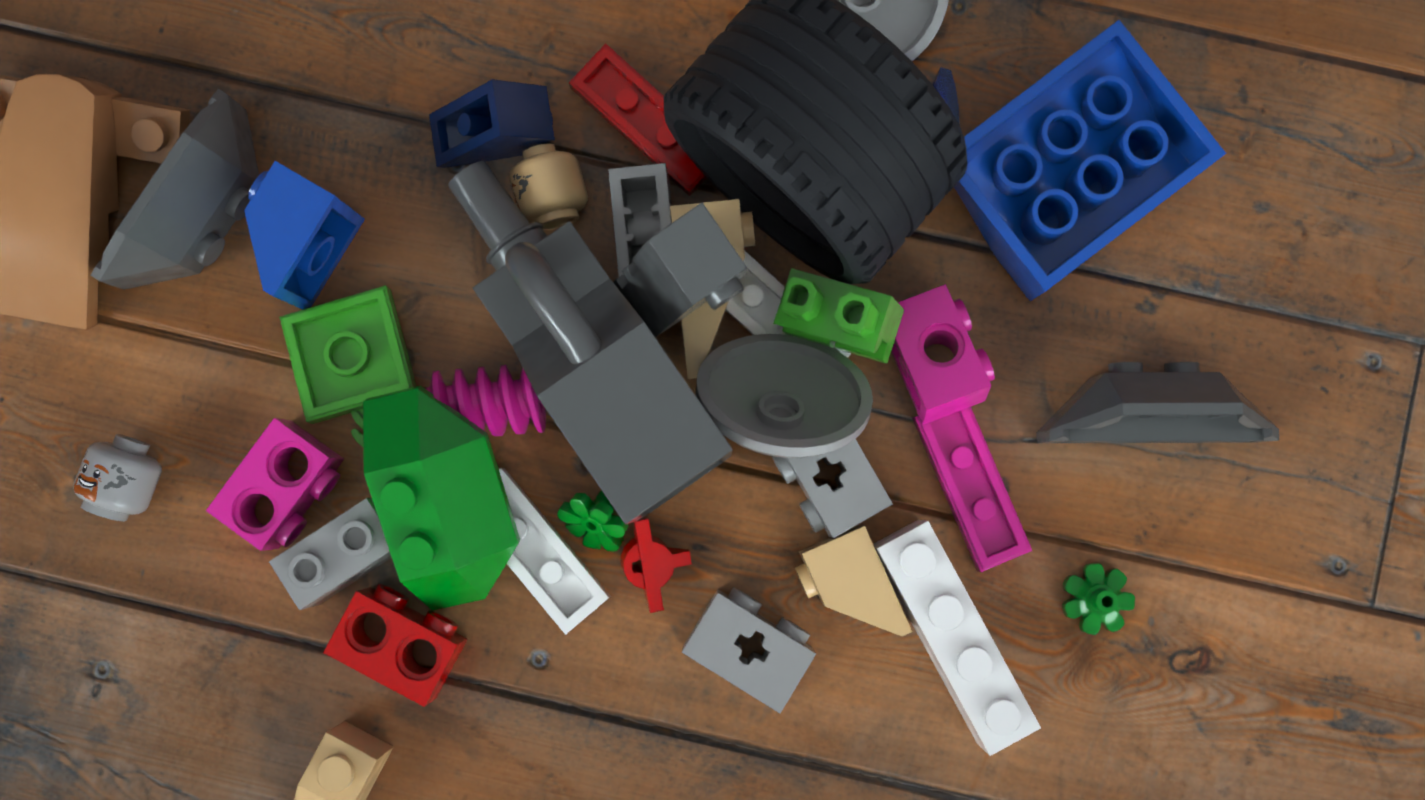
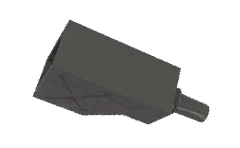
[448,161,733,525]

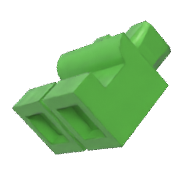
[773,268,904,364]

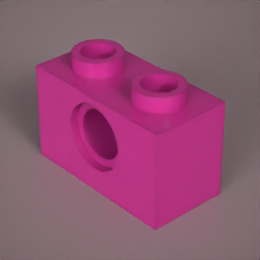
[891,284,995,425]

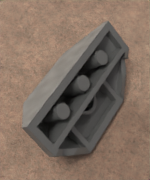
[91,89,259,290]
[1036,362,1279,443]

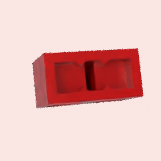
[323,584,468,707]

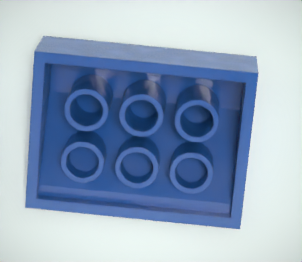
[954,20,1226,301]

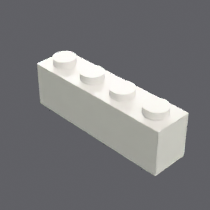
[873,520,1041,756]

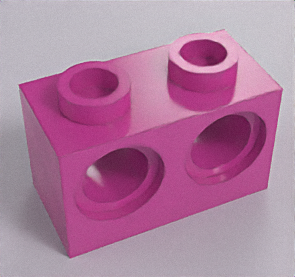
[206,418,344,551]

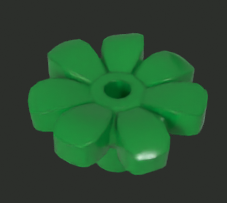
[557,490,628,552]
[1062,563,1135,635]

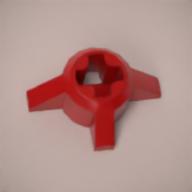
[620,518,692,613]

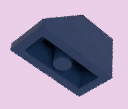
[429,79,555,168]

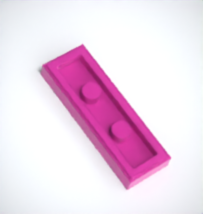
[912,407,1032,572]

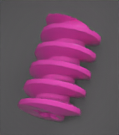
[426,365,546,436]

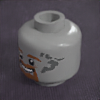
[73,434,162,522]

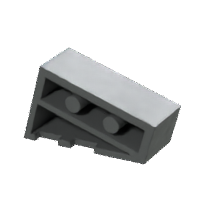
[613,202,747,338]

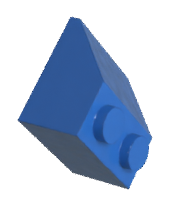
[244,161,365,310]

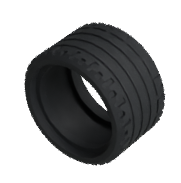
[664,0,967,284]

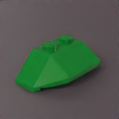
[363,385,520,611]

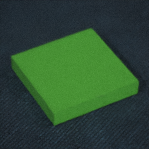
[279,285,416,424]

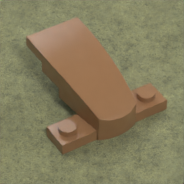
[0,74,190,330]

